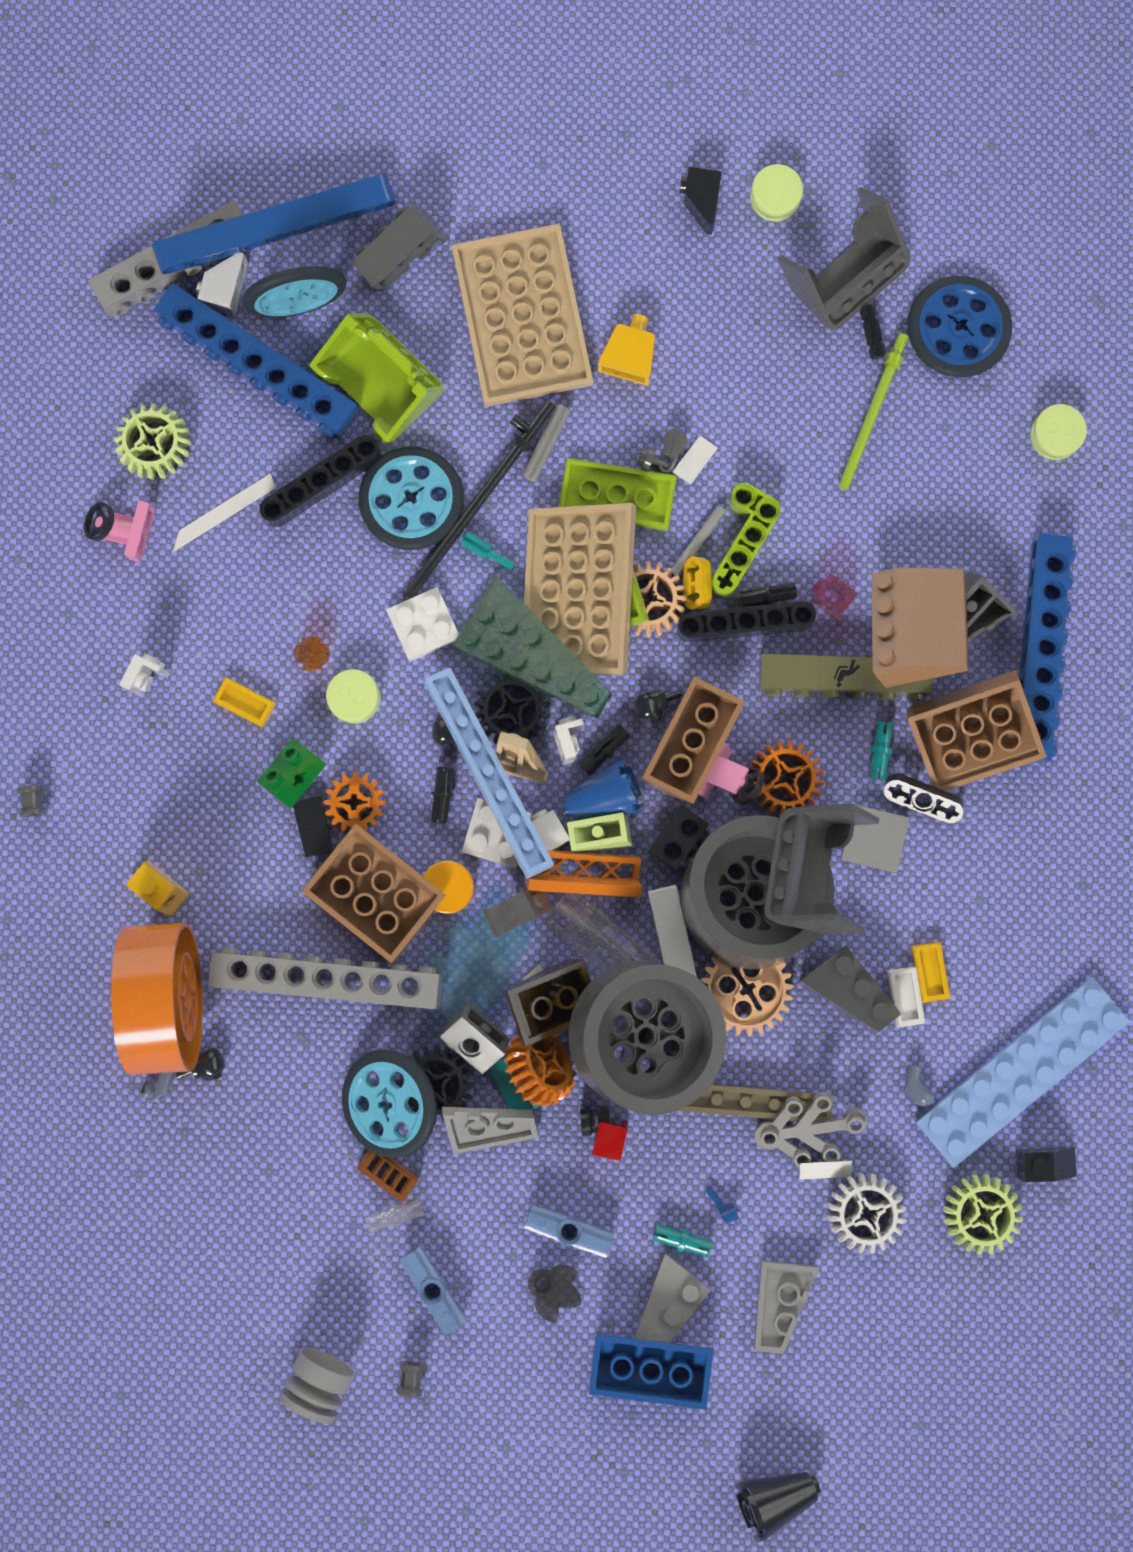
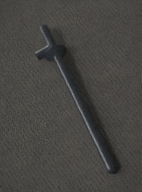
[403,400,556,601]

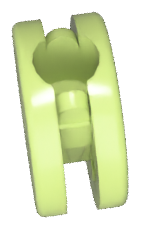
[750,164,803,222]
[1030,404,1087,460]
[326,669,381,724]

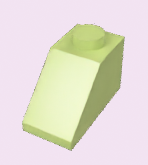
[567,813,632,851]

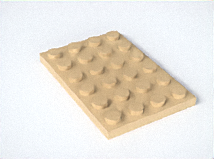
[451,223,594,407]
[520,503,636,677]

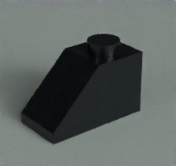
[679,167,722,235]
[1016,1147,1077,1183]

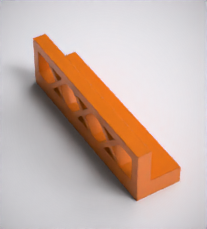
[524,850,642,898]

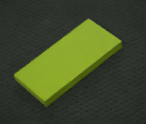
[559,458,677,532]

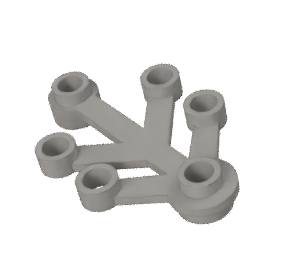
[754,1092,867,1168]

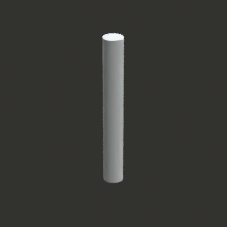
[671,505,727,577]

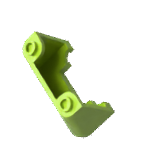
[309,314,445,443]

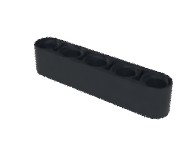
[259,435,381,527]
[676,601,816,642]

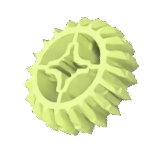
[114,403,191,480]
[943,1174,1023,1255]

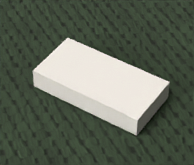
[886,966,925,1028]

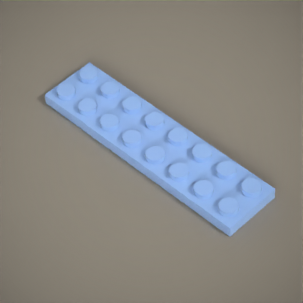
[915,977,1130,1168]

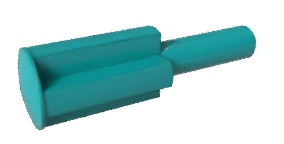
[460,531,515,570]

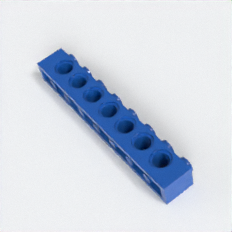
[153,283,359,439]
[1019,533,1076,763]

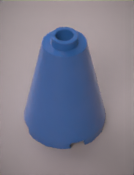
[562,758,644,821]

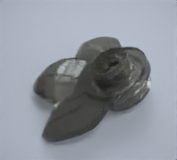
[528,1264,582,1323]

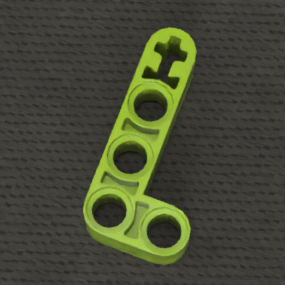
[712,483,781,599]

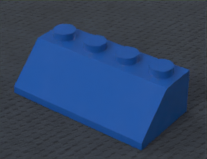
[588,1333,714,1410]

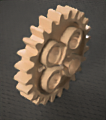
[700,957,794,1036]

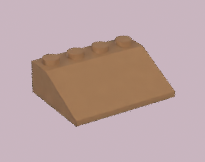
[872,567,969,688]
[906,670,1047,791]
[301,823,446,963]

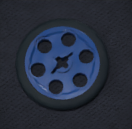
[908,276,1012,378]

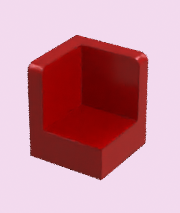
[592,1119,628,1161]

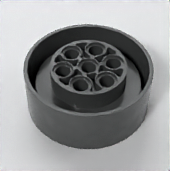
[680,815,835,969]
[569,961,727,1115]

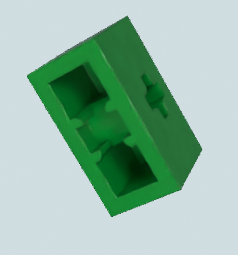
[257,737,327,808]

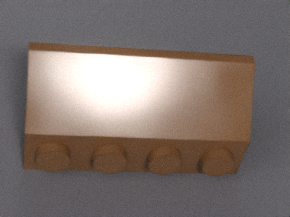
[642,677,745,804]

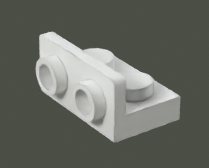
[119,653,170,696]
[553,716,584,766]

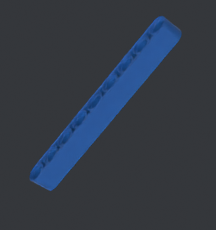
[151,174,396,274]

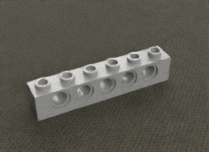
[88,200,243,318]

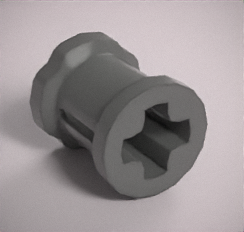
[16,785,46,817]
[396,1361,425,1397]

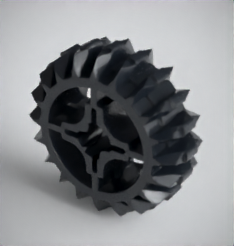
[474,672,550,745]
[396,1045,475,1124]

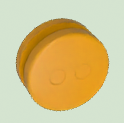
[423,861,475,914]

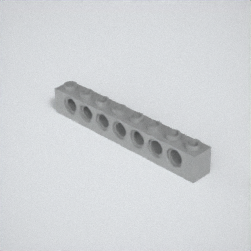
[208,947,443,1009]

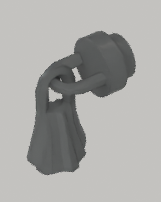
[637,428,688,473]

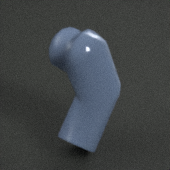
[905,1065,934,1106]
[138,1073,174,1101]

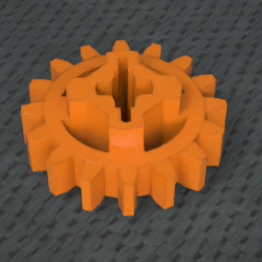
[324,772,387,832]

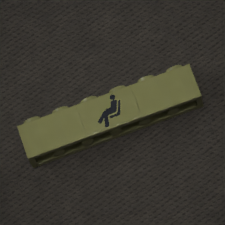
[758,654,932,701]

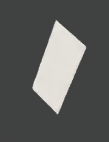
[673,436,718,485]
[799,1161,852,1180]

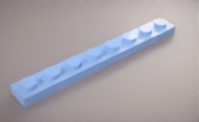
[424,668,554,879]

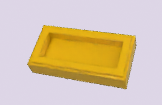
[212,677,276,728]
[911,942,951,1003]

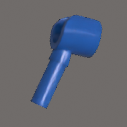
[706,1187,739,1223]

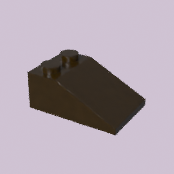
[505,959,591,1046]

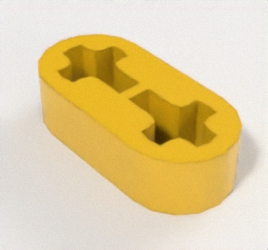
[683,556,712,611]

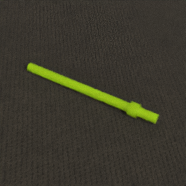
[838,333,909,490]

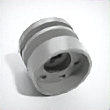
[278,1347,356,1424]

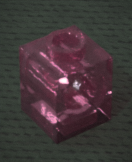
[810,574,858,621]

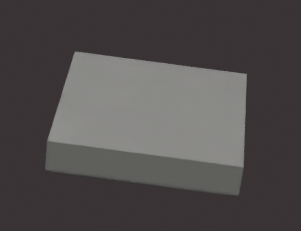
[840,804,910,873]

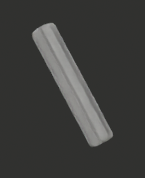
[523,404,570,482]

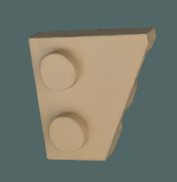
[496,732,549,785]

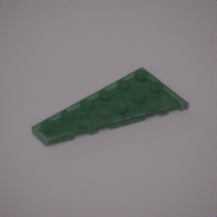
[453,575,612,719]

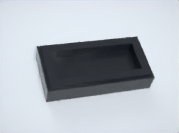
[293,795,334,858]

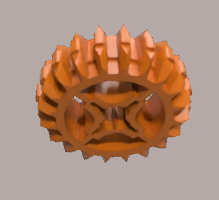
[750,740,825,817]
[504,1034,577,1107]

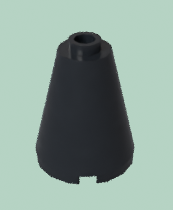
[735,1472,821,1543]

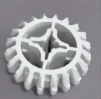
[827,1173,906,1254]

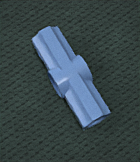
[524,1203,615,1258]
[399,1245,467,1335]

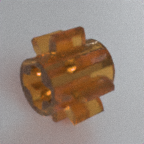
[294,636,330,671]

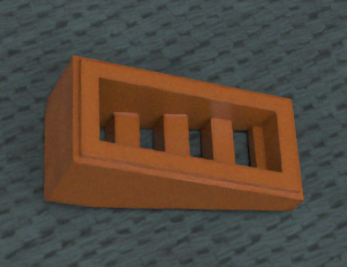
[357,1151,421,1203]

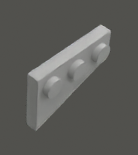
[442,1107,538,1154]
[634,1251,711,1343]
[753,1260,820,1354]

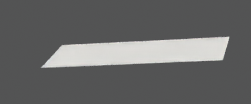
[173,473,275,552]

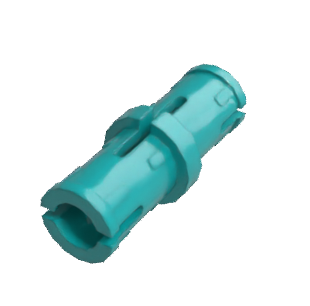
[868,721,895,780]
[652,1223,713,1258]

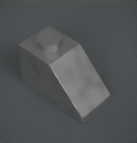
[483,889,553,937]

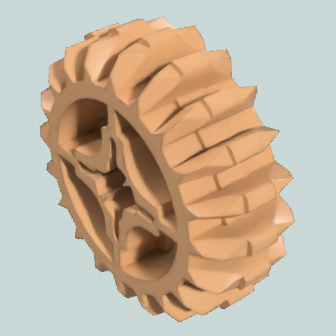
[630,561,686,638]

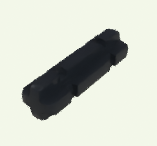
[860,304,886,360]

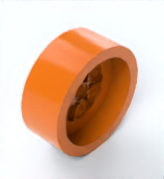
[111,923,203,1075]

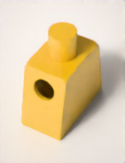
[598,314,655,386]
[126,860,190,916]

